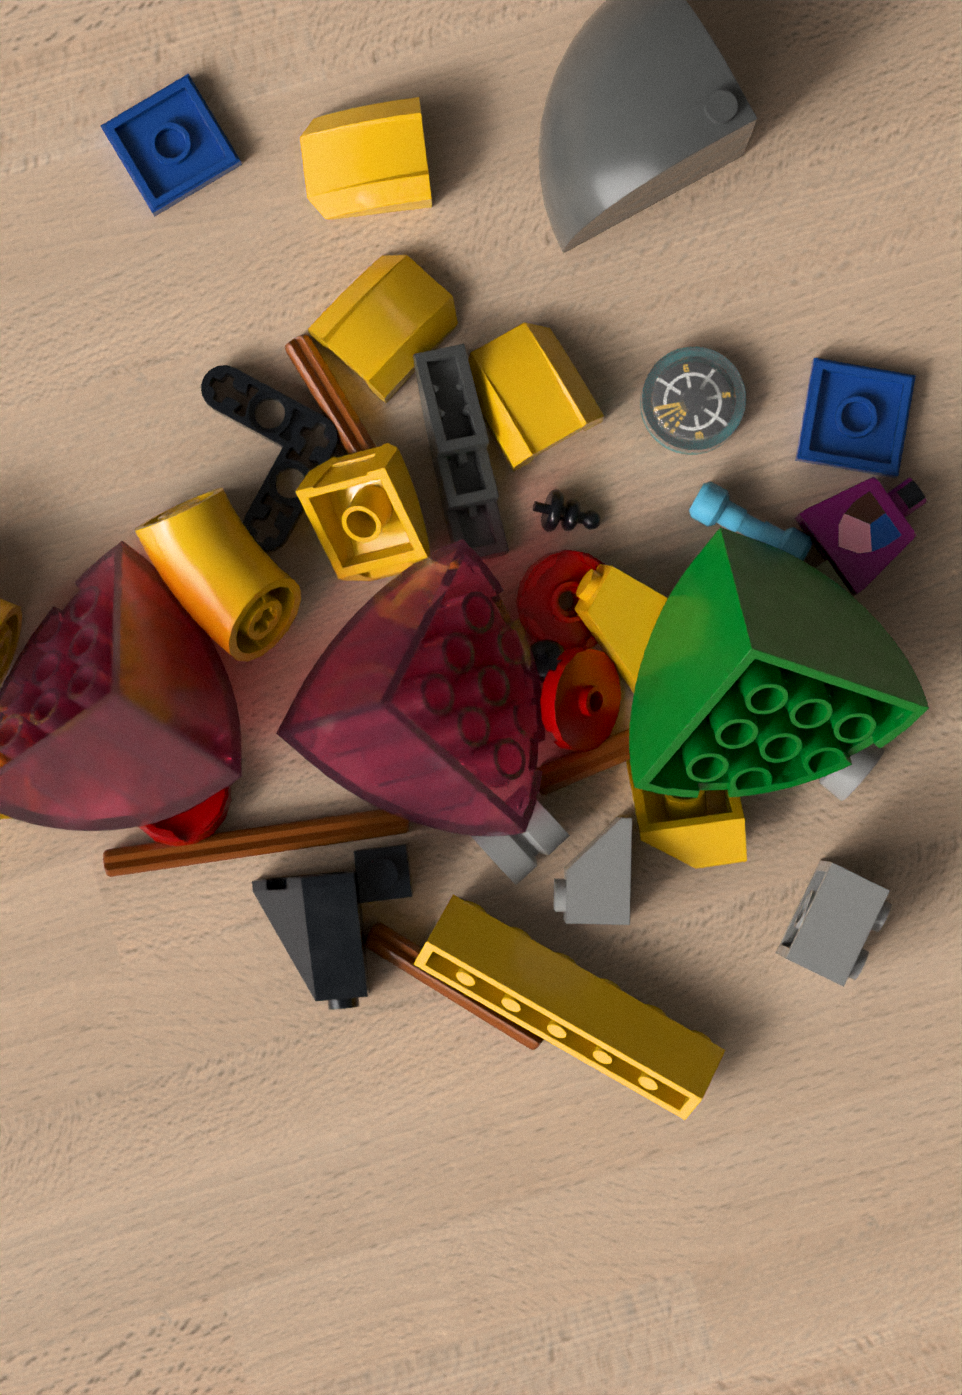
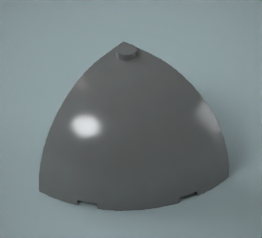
[538,0,757,254]

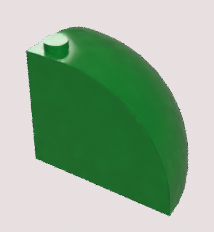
[629,527,929,798]

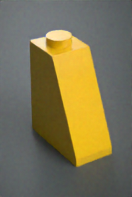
[574,564,668,693]

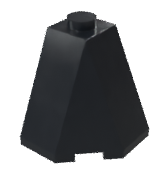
[252,870,370,1010]

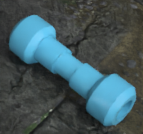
[689,481,813,561]

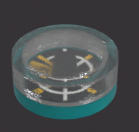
[640,347,746,455]

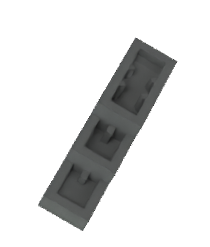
[413,344,509,566]

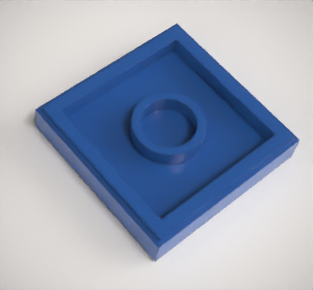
[101,74,242,217]
[795,358,916,478]

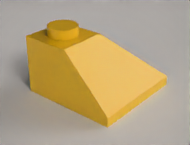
[626,760,747,869]

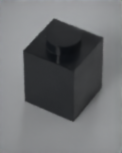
[353,844,413,903]

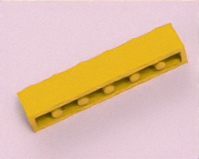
[414,894,726,1120]

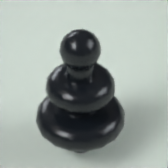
[532,489,601,532]
[523,639,565,683]

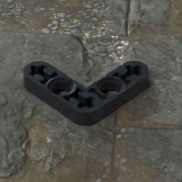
[201,365,339,553]

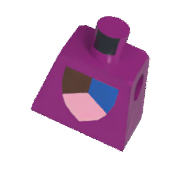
[794,477,927,596]

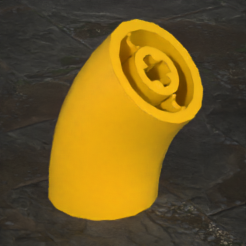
[135,487,301,662]

